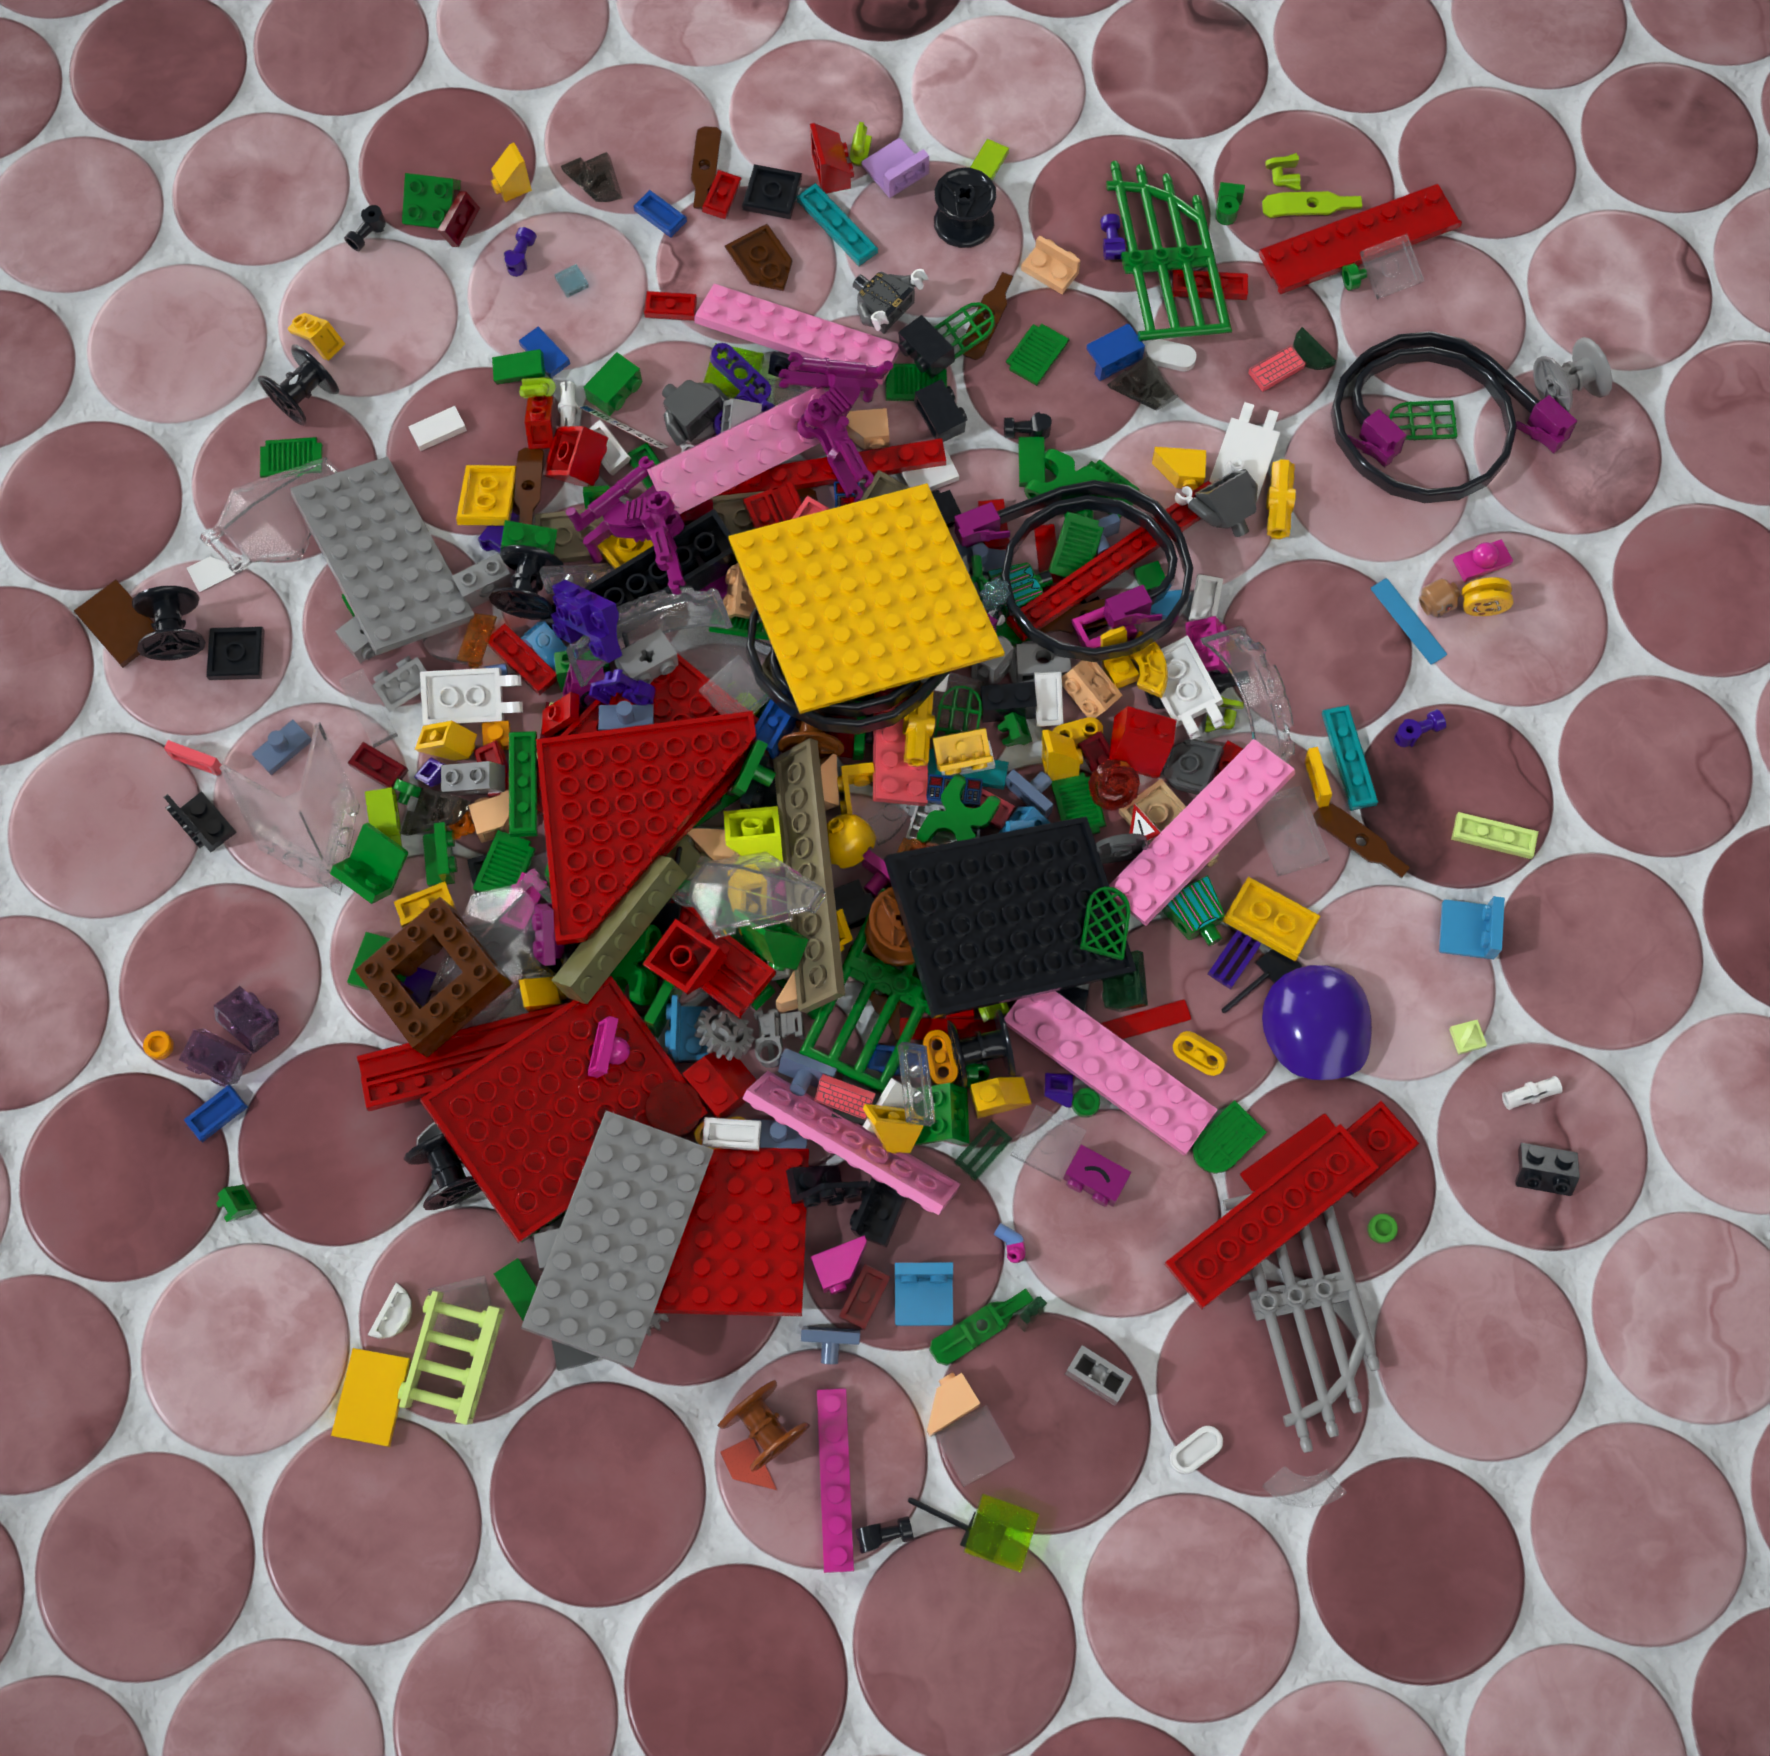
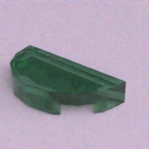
[1293,327,1336,370]

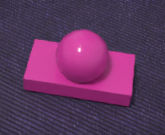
[1453,539,1513,582]
[588,1016,630,1078]

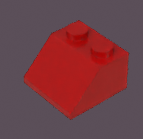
[810,123,854,194]
[542,426,609,486]
[1108,706,1177,779]
[643,919,727,995]
[682,1052,757,1118]

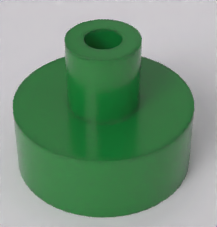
[1342,263,1367,291]
[393,779,422,805]

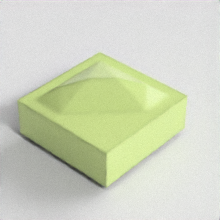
[1449,1019,1487,1055]

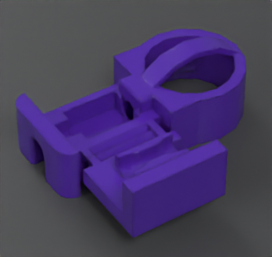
[589,669,656,705]

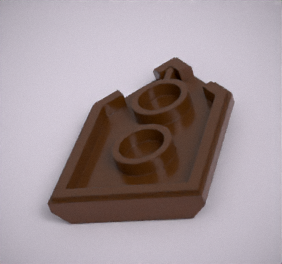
[725,224,793,291]

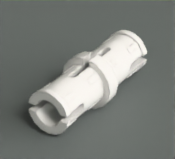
[558,381,578,427]
[1502,1076,1562,1110]

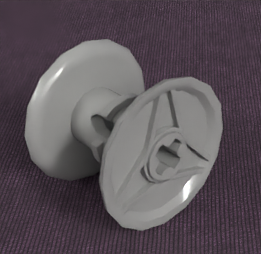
[1533,337,1613,412]

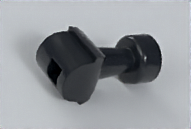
[344,205,386,252]
[1004,412,1052,439]
[855,1516,914,1554]

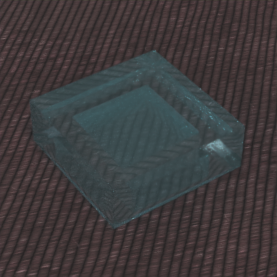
[554,264,589,298]

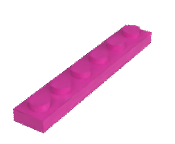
[817,1389,854,1573]

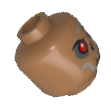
[1419,578,1461,618]

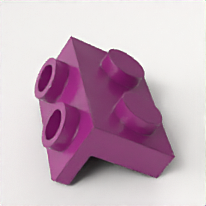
[532,903,565,966]

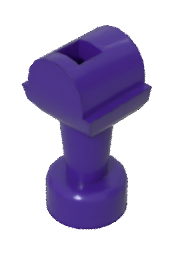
[1100,214,1126,260]
[504,227,537,277]
[1394,709,1446,747]

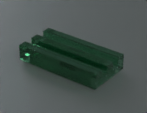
[954,1120,1013,1182]
[1017,1296,1047,1332]

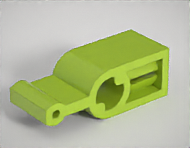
[365,787,402,846]

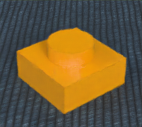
[482,720,511,750]

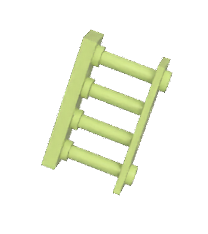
[398,1291,505,1425]

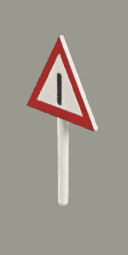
[1129,803,1161,845]

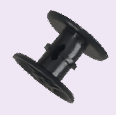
[934,168,996,248]
[258,344,339,426]
[489,545,565,620]
[132,586,206,661]
[947,1008,1016,1088]
[404,1133,482,1210]

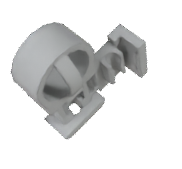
[754,1009,805,1068]

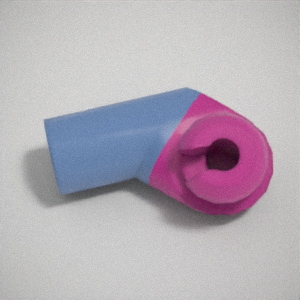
[994,1223,1026,1263]

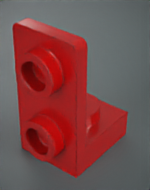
[524,396,554,449]

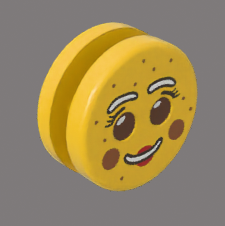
[1461,577,1514,616]

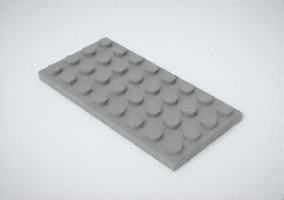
[290,456,475,656]
[521,1111,714,1369]

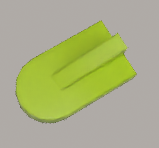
[850,122,872,166]
[1265,153,1301,191]
[519,377,556,398]
[1204,696,1244,733]

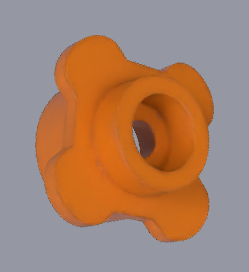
[448,811,476,840]

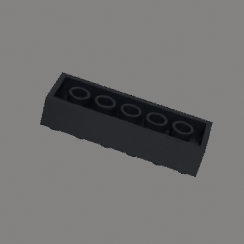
[584,509,738,640]

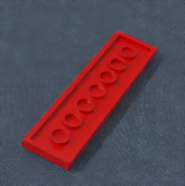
[1164,1124,1379,1310]

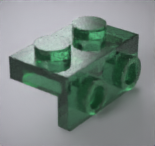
[1102,950,1148,1012]

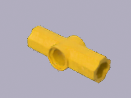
[1266,459,1296,539]
[903,683,935,767]

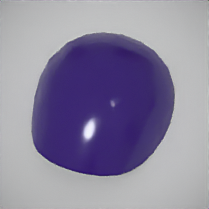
[1262,965,1372,1080]

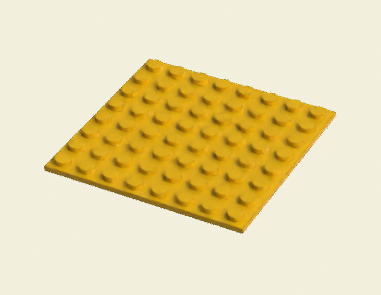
[728,483,1005,714]

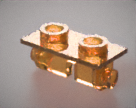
[456,613,497,669]

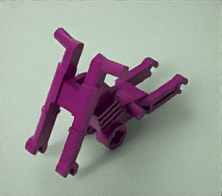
[778,352,893,502]
[566,456,686,595]

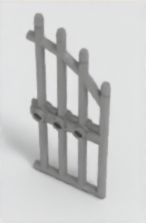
[1223,1194,1380,1453]

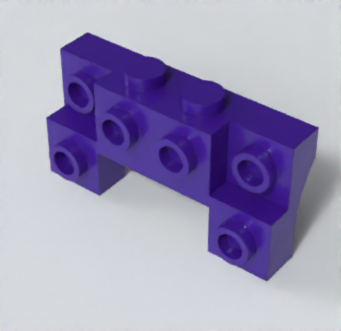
[551,580,623,663]

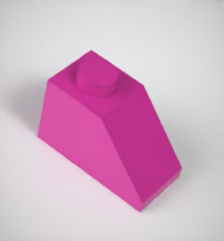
[811,1235,867,1295]

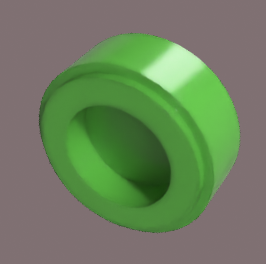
[1367,1214,1398,1244]

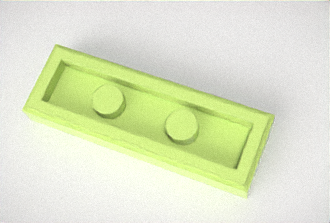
[1451,812,1539,859]

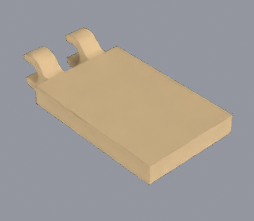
[1119,779,1219,883]

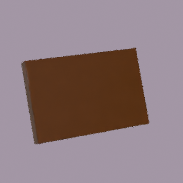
[74,579,155,668]

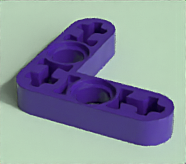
[710,343,772,435]

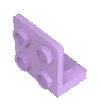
[862,138,929,198]

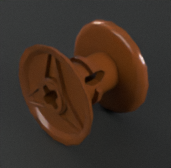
[778,701,847,759]
[865,887,915,966]
[717,1380,810,1472]

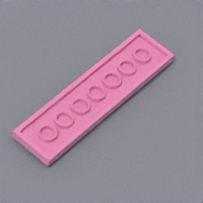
[695,284,900,385]
[647,387,825,514]
[1109,739,1295,926]
[1004,991,1218,1156]
[743,1071,961,1215]

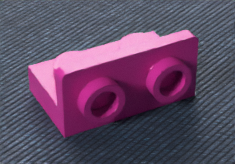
[1185,616,1230,674]

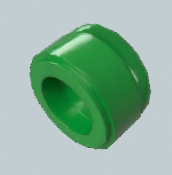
[966,1063,990,1089]

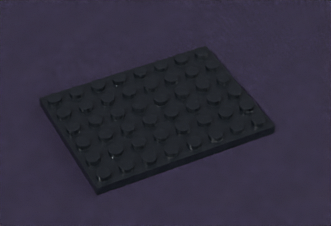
[884,816,1137,1019]

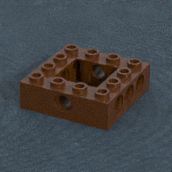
[355,897,513,1058]

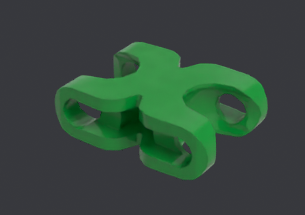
[1024,449,1112,519]
[917,773,1001,844]
[609,925,662,1006]

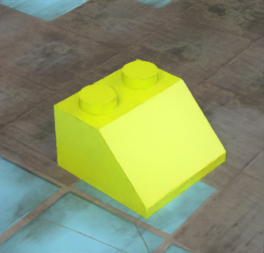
[723,806,783,866]

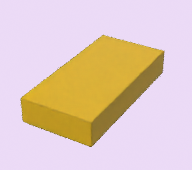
[1304,747,1332,808]

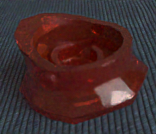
[1088,759,1140,811]

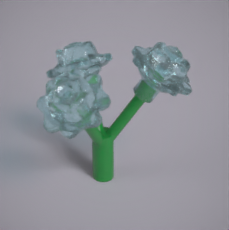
[971,555,1011,620]

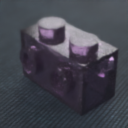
[214,986,279,1054]
[179,1029,252,1087]

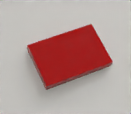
[1346,1101,1420,1198]

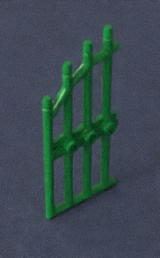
[1106,161,1232,341]
[799,888,931,1093]

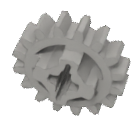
[694,1005,754,1061]

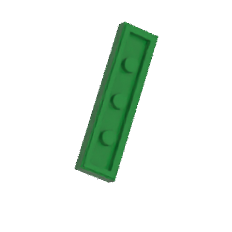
[509,731,538,837]

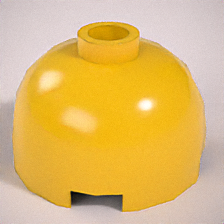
[827,813,876,869]

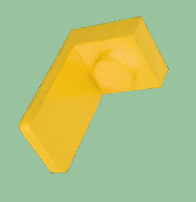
[288,313,345,361]
[1100,626,1139,689]
[837,762,874,815]

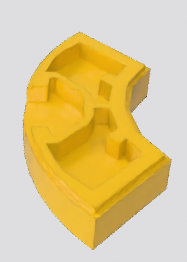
[1128,630,1168,698]

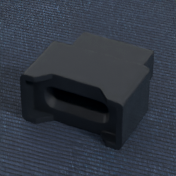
[834,879,874,930]

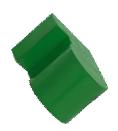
[1215,182,1245,225]

